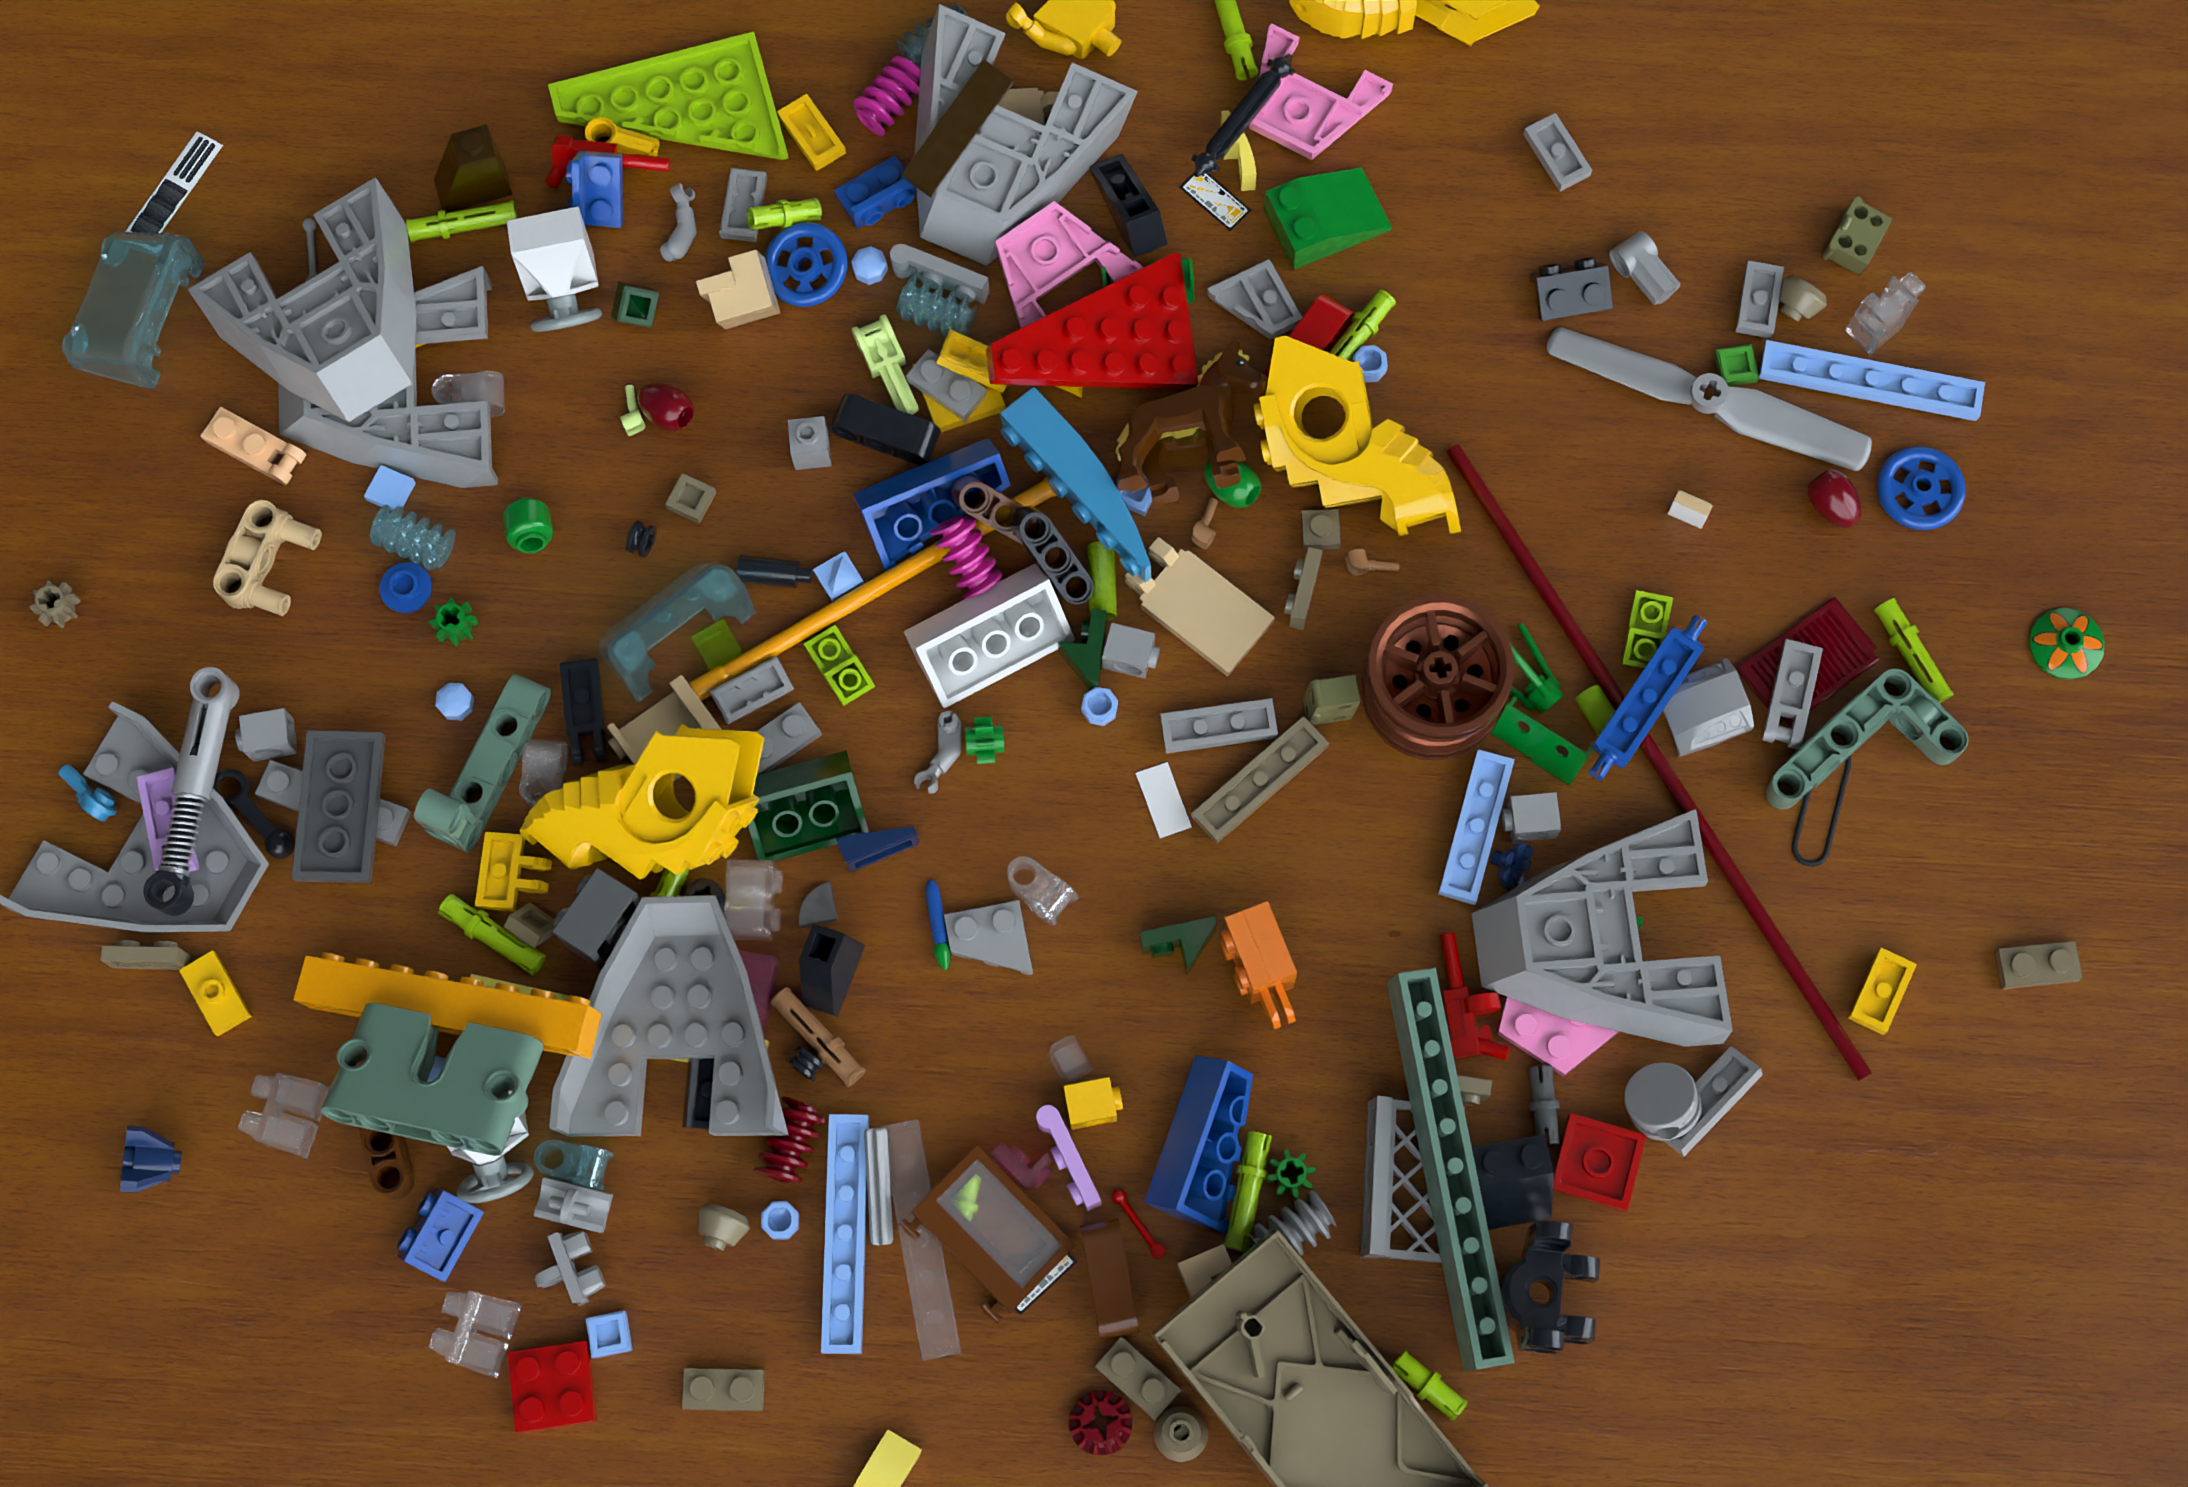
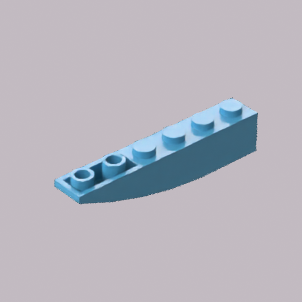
[1000,387,1151,583]

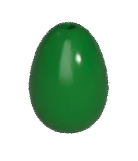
[1204,460,1261,508]

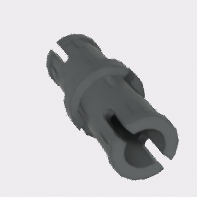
[1528,1066,1561,1147]

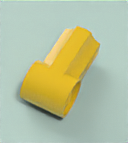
[585,117,660,156]

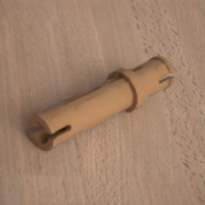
[770,987,866,1087]

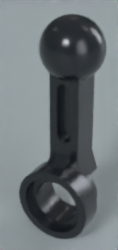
[213,769,295,859]

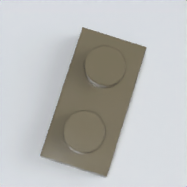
[1284,547,1323,630]
[100,940,190,970]
[1995,941,2083,989]
[1095,1337,1181,1421]
[682,1368,765,1411]

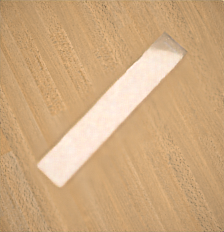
[880,1119,962,1361]

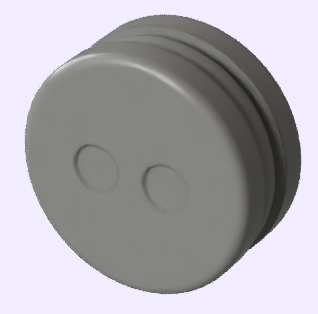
[1624,1062,1702,1141]

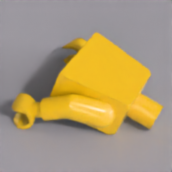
[1006,0,1121,59]

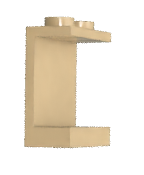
[607,675,721,782]

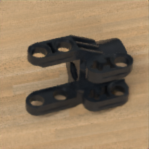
[1498,1220,1600,1355]

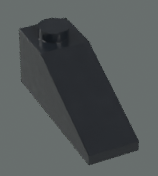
[1090,154,1168,257]

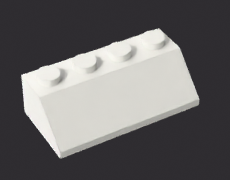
[903,564,1075,708]

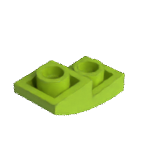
[1622,590,1673,668]
[803,625,875,707]

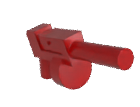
[545,135,671,188]
[1440,932,1510,1061]

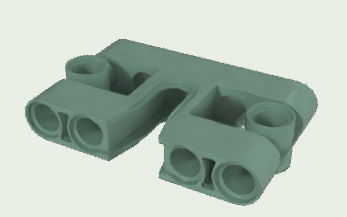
[320,1003,544,1156]

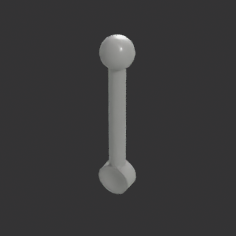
[302,218,317,281]

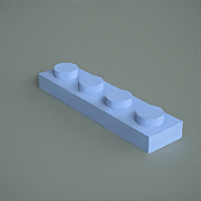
[1438,749,1515,905]

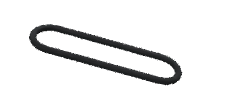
[1792,743,1851,867]

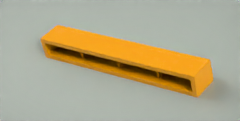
[293,952,602,1059]

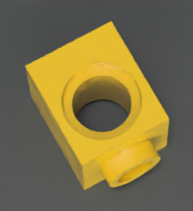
[1063,1077,1123,1130]

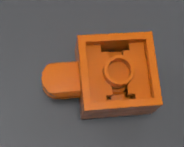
[1219,901,1297,1030]

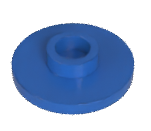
[379,562,432,613]

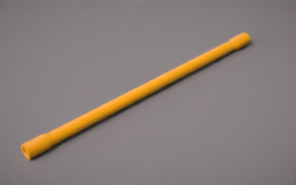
[689,476,1057,701]

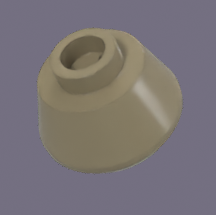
[1779,275,1827,322]
[698,1202,750,1251]
[1154,1406,1208,1462]

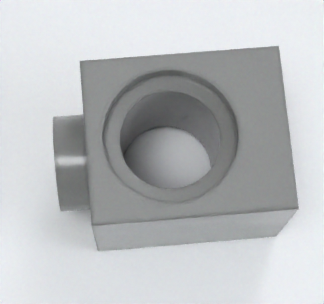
[788,416,832,470]
[1102,623,1160,679]
[235,708,298,762]
[1502,792,1561,842]

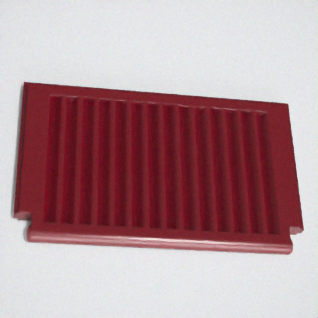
[1735,597,1879,725]

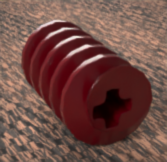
[753,1096,826,1184]

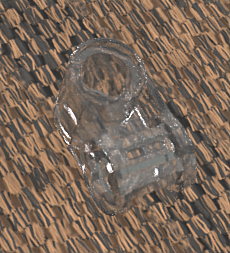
[432,371,505,417]
[519,740,568,809]
[1007,856,1079,927]

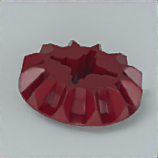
[1069,1390,1133,1456]

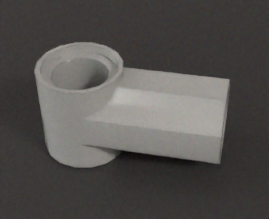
[1609,231,1680,306]

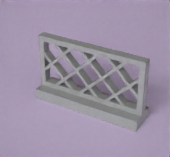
[1360,1096,1465,1263]

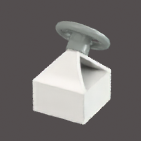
[507,206,602,332]
[427,1079,534,1203]

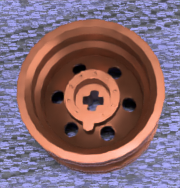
[1362,596,1515,760]

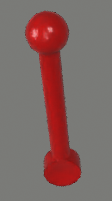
[1111,1189,1166,1260]

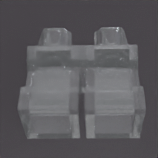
[1845,272,1926,355]
[238,1072,329,1159]
[429,1290,522,1378]

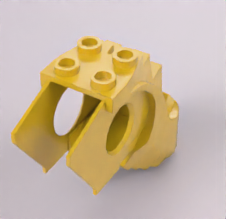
[1289,0,1540,46]
[1254,336,1461,536]
[520,724,765,879]

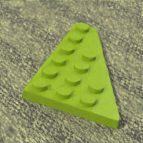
[548,31,789,160]

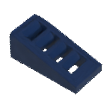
[836,826,920,872]

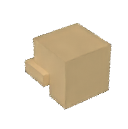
[696,250,781,329]

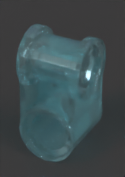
[534,1140,614,1191]

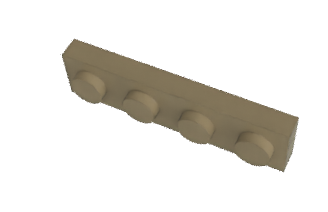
[1191,716,1329,844]

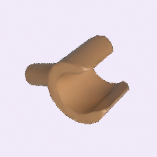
[1191,498,1218,550]
[1345,549,1399,576]

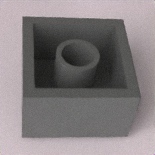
[553,868,641,970]

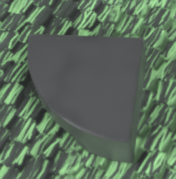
[799,882,838,928]

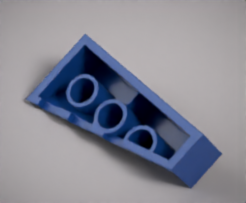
[853,438,1010,571]
[1144,1055,1253,1235]

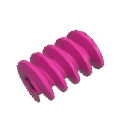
[853,56,921,137]
[929,516,1002,599]

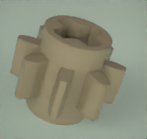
[29,580,81,628]

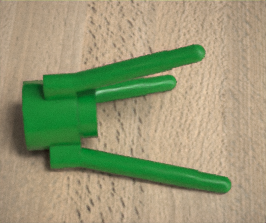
[1509,623,1564,714]

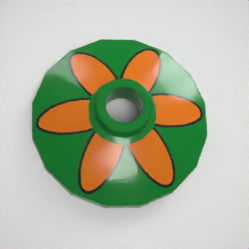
[2029,608,2105,680]

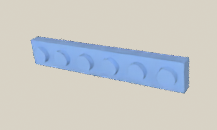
[1759,340,1985,421]
[821,1114,869,1354]

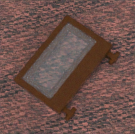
[899,1145,1076,1324]

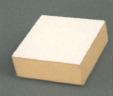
[1668,491,1713,529]

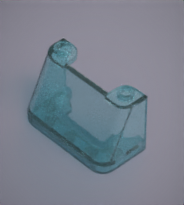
[62,231,205,390]
[598,561,756,703]

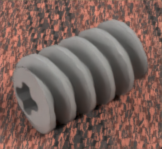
[1248,1190,1337,1256]

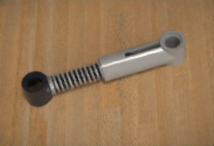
[143,667,239,916]

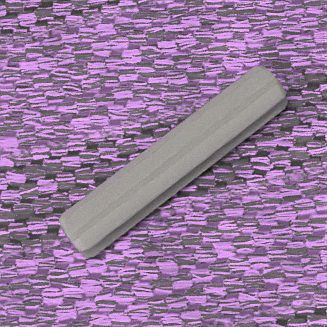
[864,1128,894,1245]

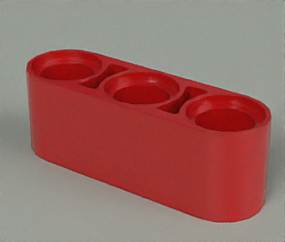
[1264,293,1354,377]

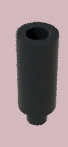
[737,555,813,588]

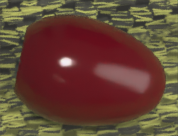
[638,383,694,431]
[1807,469,1861,528]

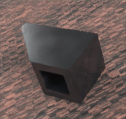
[799,924,865,1017]

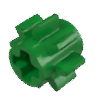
[429,598,479,647]
[965,716,1004,764]
[1267,1149,1316,1200]

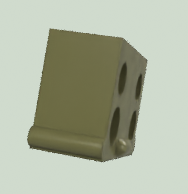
[1821,197,1893,275]
[1302,675,1361,726]

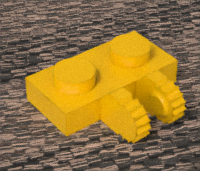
[475,832,552,912]

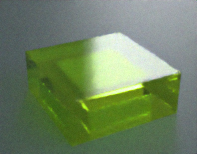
[691,619,743,670]

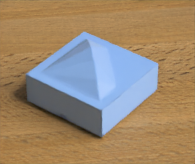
[813,551,864,602]

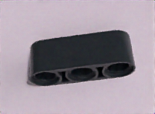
[829,393,941,465]
[1011,506,1093,605]

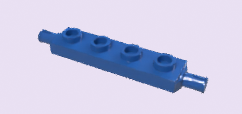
[1589,615,1707,781]

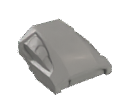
[1663,658,1754,757]

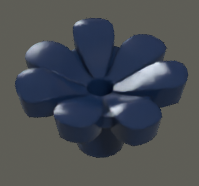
[1490,842,1533,890]

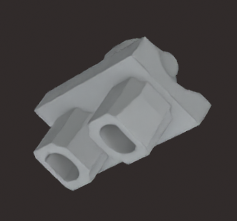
[534,1177,613,1233]

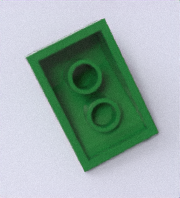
[1264,167,1392,270]

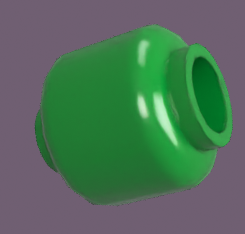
[502,497,554,554]

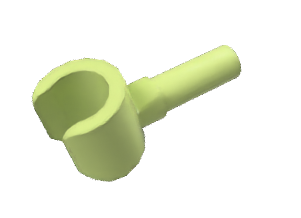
[620,385,645,436]

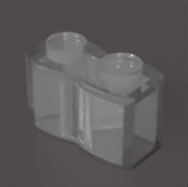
[724,860,783,941]

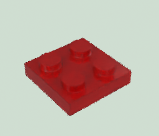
[1553,1113,1647,1212]
[507,1341,597,1434]

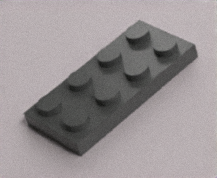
[292,730,386,884]

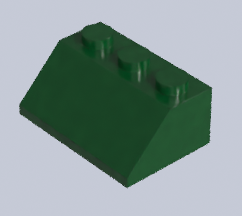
[748,750,869,866]

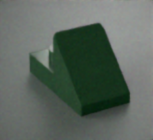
[1057,609,1107,691]
[1139,916,1217,975]

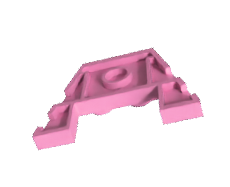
[1249,23,1393,160]
[995,201,1143,329]
[1497,997,1620,1077]

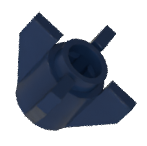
[120,1125,182,1192]

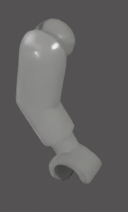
[660,182,697,262]
[914,711,961,794]

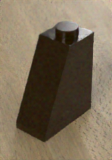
[434,124,513,213]

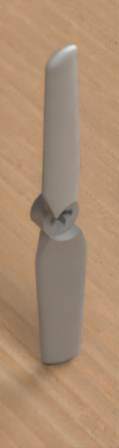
[1546,327,1872,471]

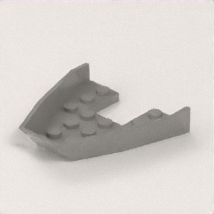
[915,4,1138,266]
[188,177,417,422]
[278,266,498,488]
[0,701,269,932]
[1471,809,1733,1047]
[549,895,788,1137]

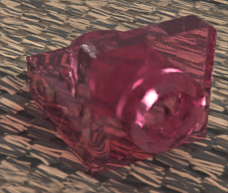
[991,1142,1053,1192]

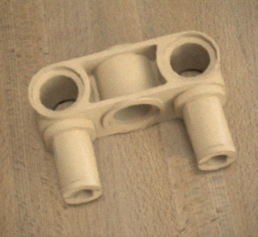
[213,500,322,616]

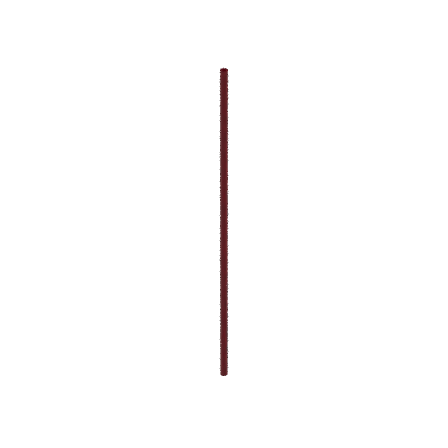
[1447,444,1872,1081]

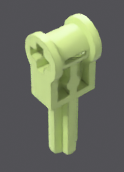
[851,314,919,415]

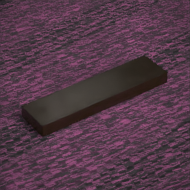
[901,60,1014,198]

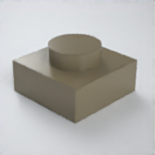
[665,473,717,524]
[1301,509,1341,550]
[504,902,555,948]
[1457,1075,1492,1106]

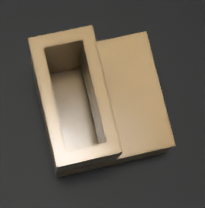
[1177,1244,1232,1298]

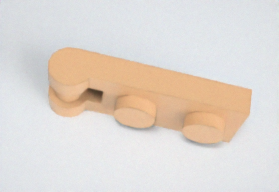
[201,406,307,486]

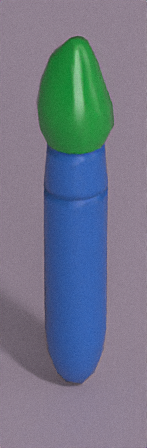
[925,879,951,970]

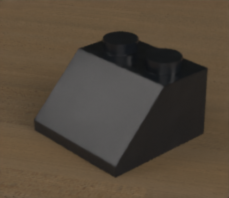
[1472,1134,1554,1230]

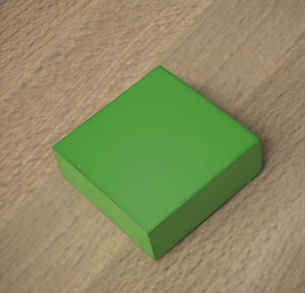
[1714,344,1759,387]

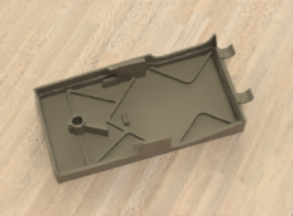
[1150,1230,1489,1487]

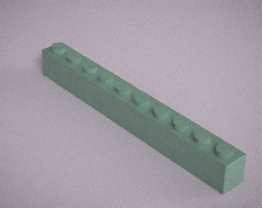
[1387,968,1515,1372]

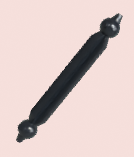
[1191,54,1295,177]

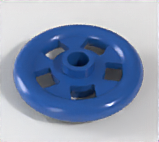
[764,222,848,307]
[1877,446,1966,530]

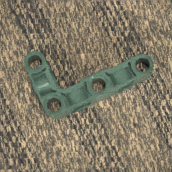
[1765,668,1969,810]
[414,673,551,853]

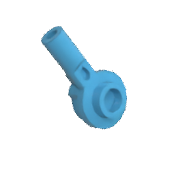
[59,764,118,822]

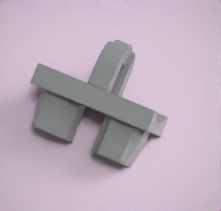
[534,1231,606,1306]

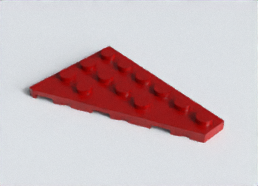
[986,253,1198,390]

